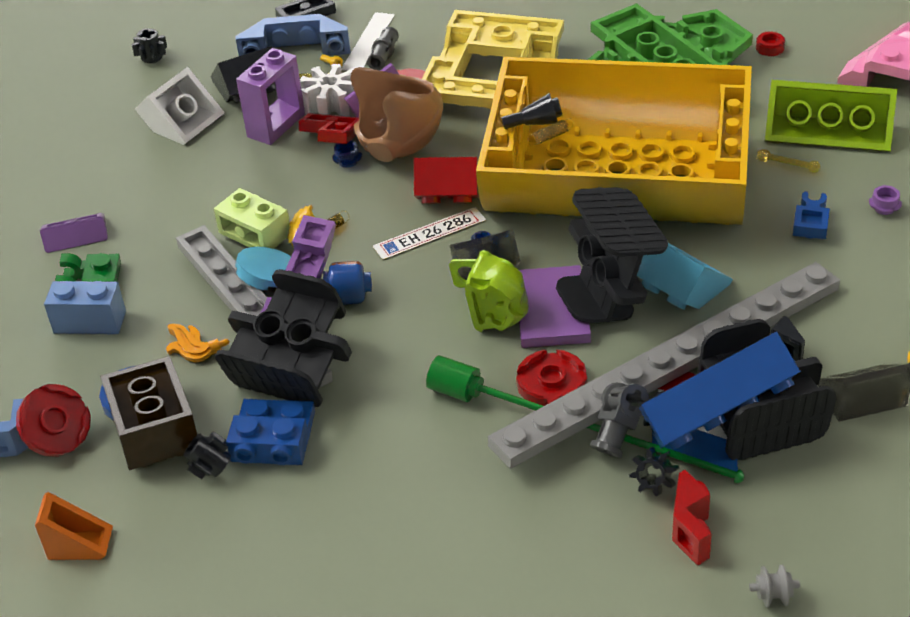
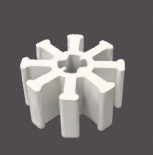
[300,64,354,117]

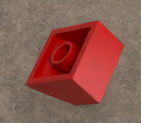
[414,157,479,204]

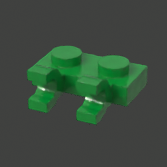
[55,253,121,282]

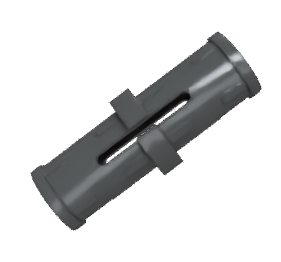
[367,27,399,70]

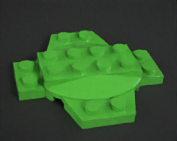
[587,3,753,65]

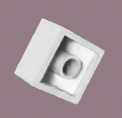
[135,67,225,145]

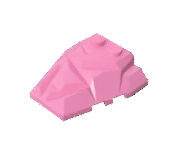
[837,22,910,87]

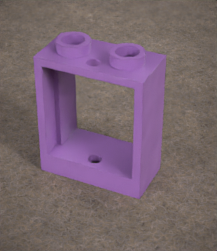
[236,48,305,145]

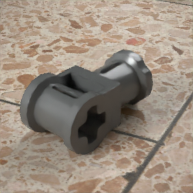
[590,382,649,458]

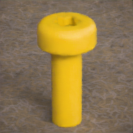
[320,54,343,67]

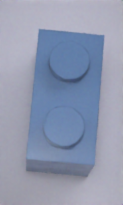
[44,281,126,334]

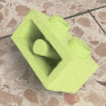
[214,188,290,249]

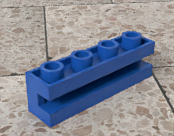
[639,331,800,450]

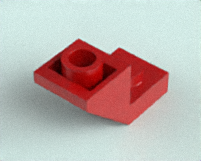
[672,470,712,566]

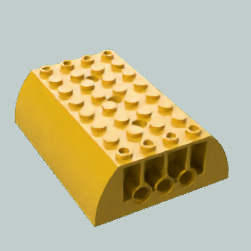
[476,57,752,225]

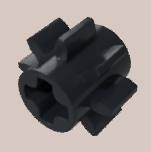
[131,28,167,63]
[184,431,231,480]
[629,447,680,497]

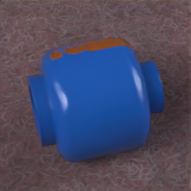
[323,261,372,305]

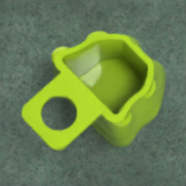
[449,250,529,332]

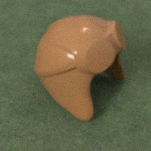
[350,67,443,162]

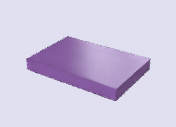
[519,265,591,348]

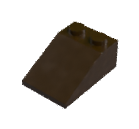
[100,356,198,470]

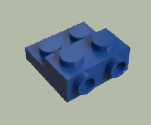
[226,399,315,465]

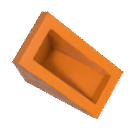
[35,492,113,560]

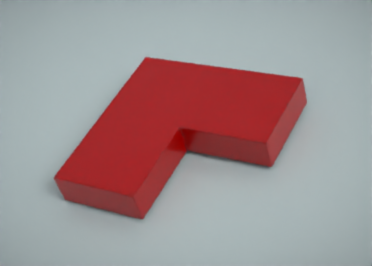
[298,113,359,144]

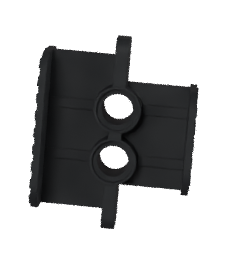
[556,187,668,323]
[215,269,352,407]
[698,319,836,460]

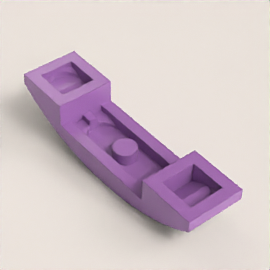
[261,215,336,333]

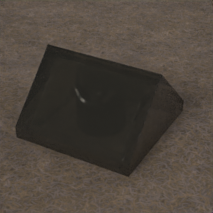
[818,363,910,422]

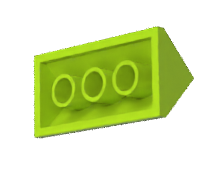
[765,79,897,152]

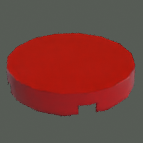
[516,350,587,406]
[16,384,91,457]

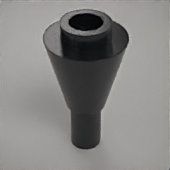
[501,93,563,129]

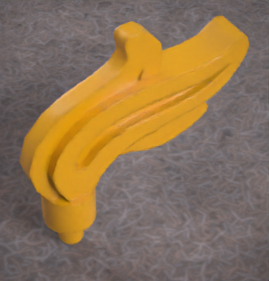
[166,324,230,362]

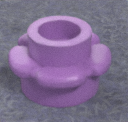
[869,185,902,215]

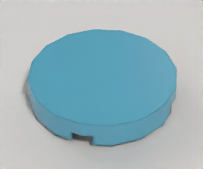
[235,247,291,291]

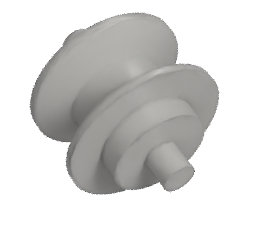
[749,564,800,608]

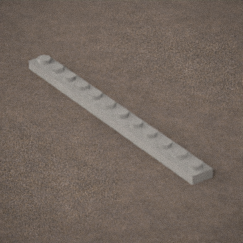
[488,262,840,469]

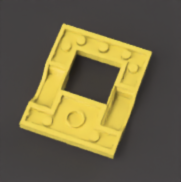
[422,10,564,109]

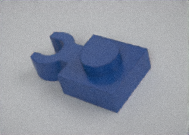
[793,191,830,239]

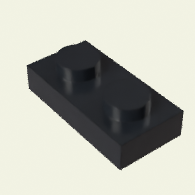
[275,0,336,17]

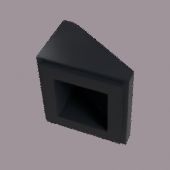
[771,316,805,361]

